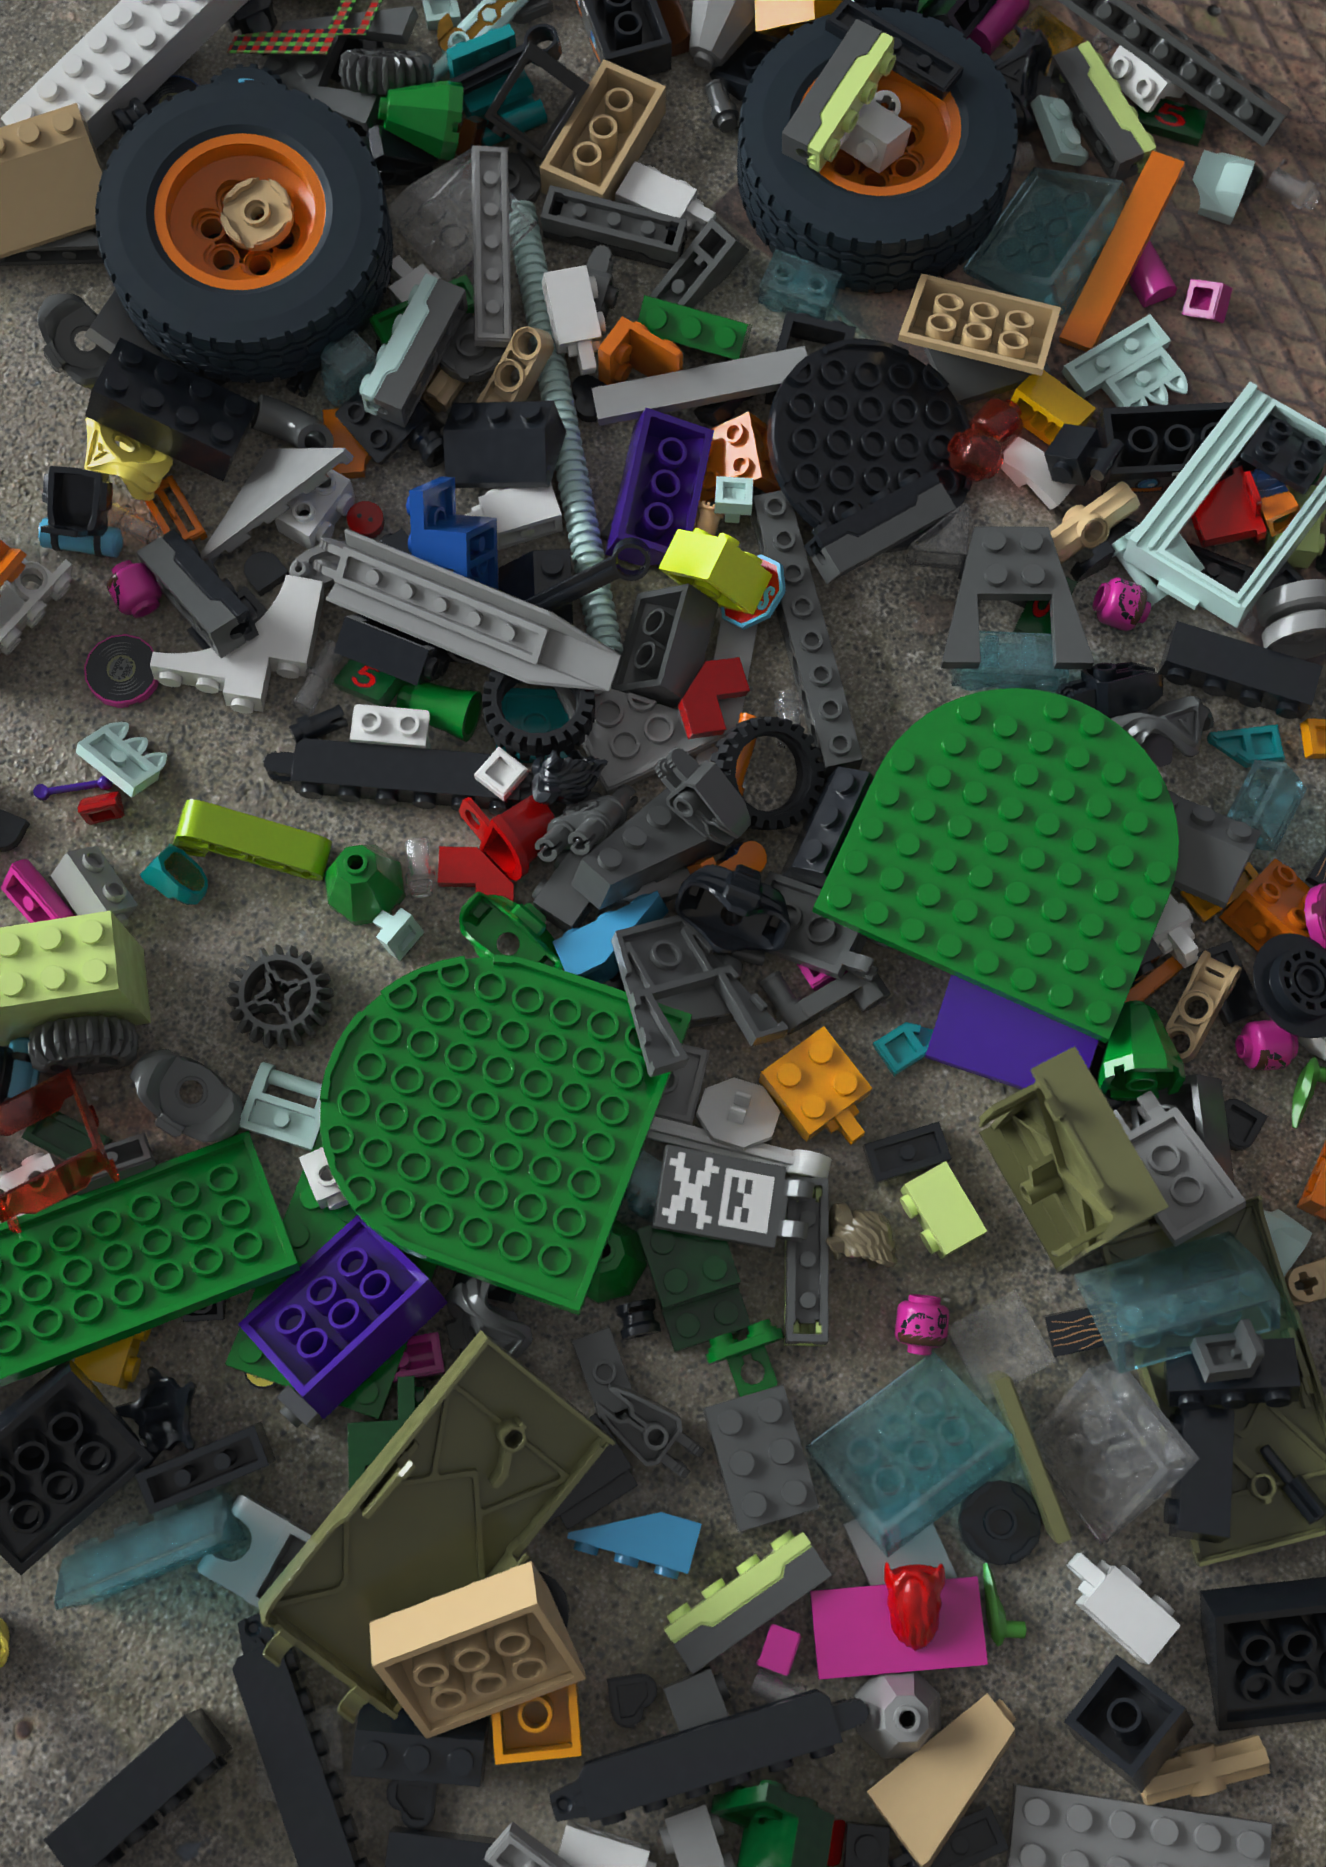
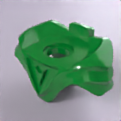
[459,892,563,970]

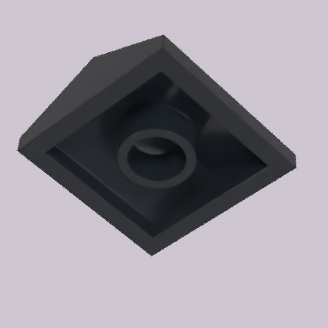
[709,31,782,101]

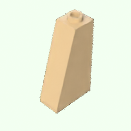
[867,1693,1016,1867]

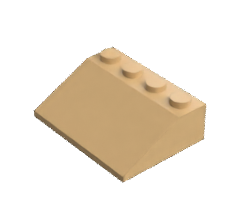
[0,103,103,259]
[898,273,1061,376]
[370,1561,586,1739]

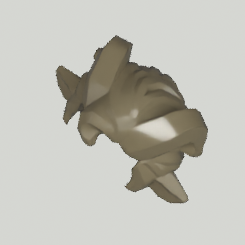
[825,1203,897,1269]

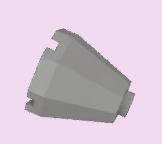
[689,0,756,69]
[854,1671,942,1759]

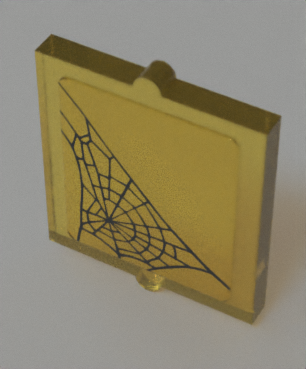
[1002,4,1084,76]

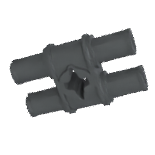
[535,785,638,862]

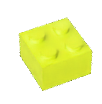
[658,528,772,615]

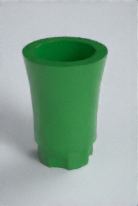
[396,682,482,742]

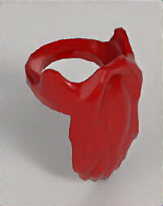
[884,1562,946,1651]

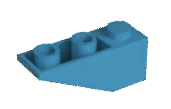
[552,891,669,983]
[567,1512,702,1580]

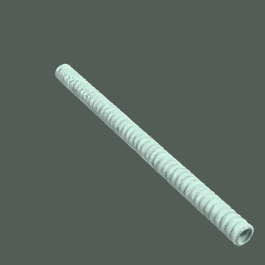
[509,200,623,654]

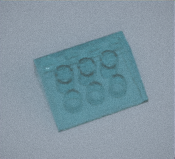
[963,167,1128,316]
[1075,1231,1281,1374]
[805,1351,1016,1558]
[54,1488,246,1610]

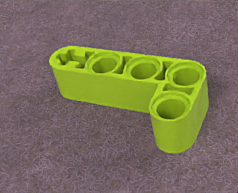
[172,799,332,881]

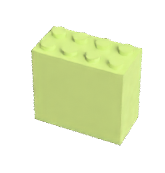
[0,911,151,1046]

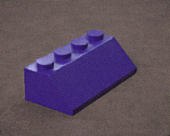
[605,407,714,566]

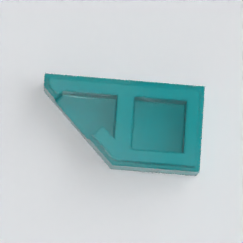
[1207,724,1285,768]
[873,1022,933,1077]

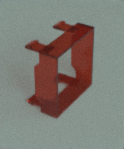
[0,1069,120,1234]

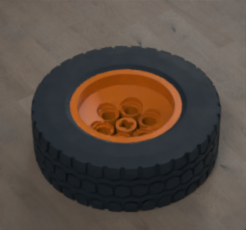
[737,7,1018,293]
[95,80,393,383]

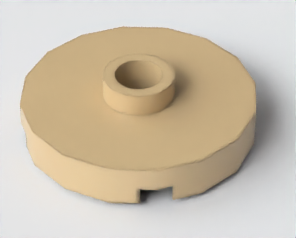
[220,177,295,251]

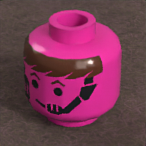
[107,560,162,618]
[1092,577,1151,631]
[1235,1020,1299,1071]
[895,1294,950,1355]

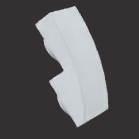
[995,437,1076,510]

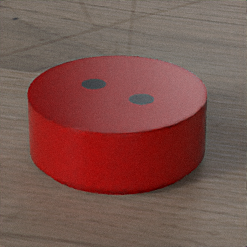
[347,501,385,539]

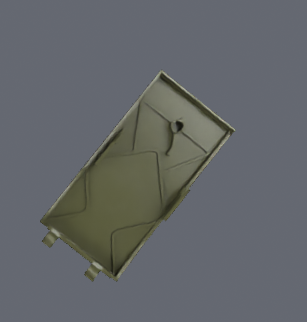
[978,1046,1169,1272]
[1100,1179,1326,1567]
[258,1330,615,1724]

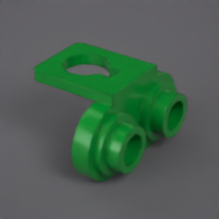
[705,1319,785,1397]

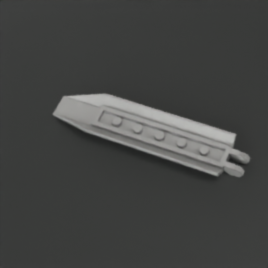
[312,529,622,691]

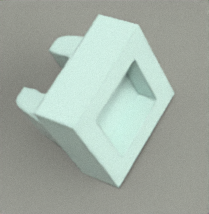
[714,476,753,523]
[373,908,424,961]

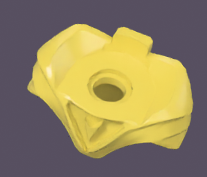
[85,417,173,501]

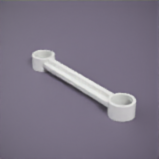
[647,1117,832,1178]

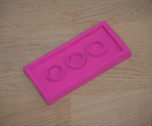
[810,1576,988,1680]

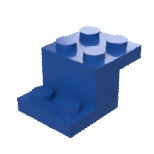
[406,476,498,590]

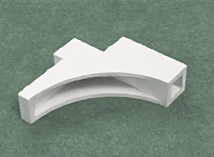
[150,575,324,714]

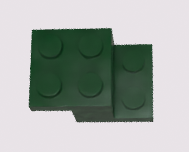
[637,1224,751,1353]
[347,1376,430,1490]
[710,1780,835,1867]

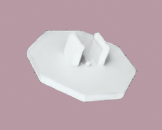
[696,1077,780,1151]

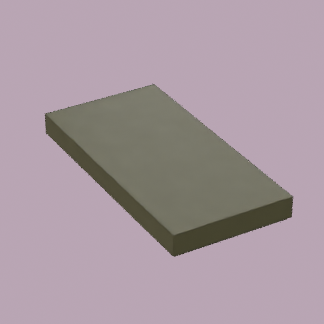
[986,1370,1072,1545]

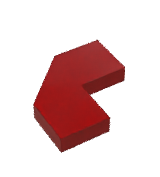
[678,657,750,739]
[437,846,515,901]

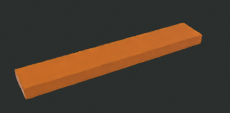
[1059,150,1185,352]

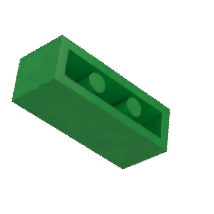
[638,295,753,360]

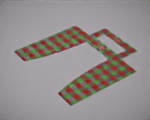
[226,0,383,55]

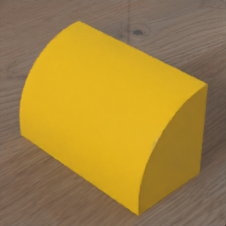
[1004,370,1096,446]

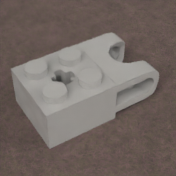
[197,1495,314,1608]

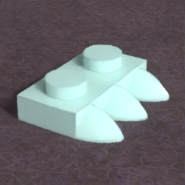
[1030,95,1089,166]
[1102,346,1188,407]
[76,722,167,798]

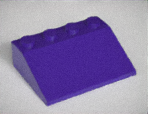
[925,974,1099,1090]
[238,1215,448,1419]

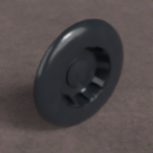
[1253,933,1326,1038]

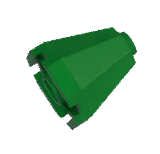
[378,80,464,161]
[324,844,406,926]
[1097,1000,1186,1101]
[587,1220,647,1304]

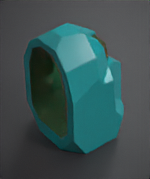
[139,844,208,905]

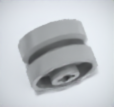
[1256,579,1326,659]

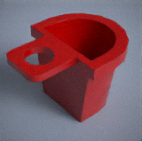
[1191,466,1267,548]
[459,795,555,881]

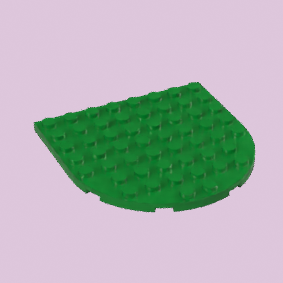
[812,688,1179,1043]
[320,955,692,1316]

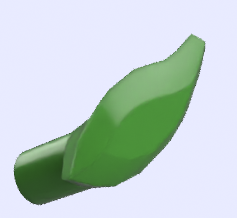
[1292,1057,1326,1129]
[983,1563,1026,1646]

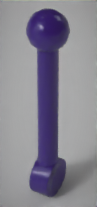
[33,776,113,801]

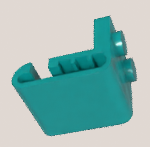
[446,24,548,146]

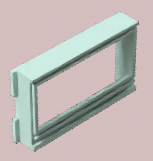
[1123,382,1326,628]

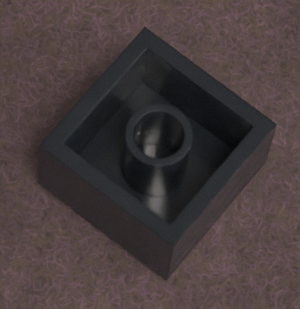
[1064,1654,1194,1793]

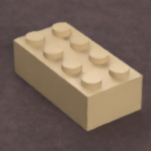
[540,60,666,201]

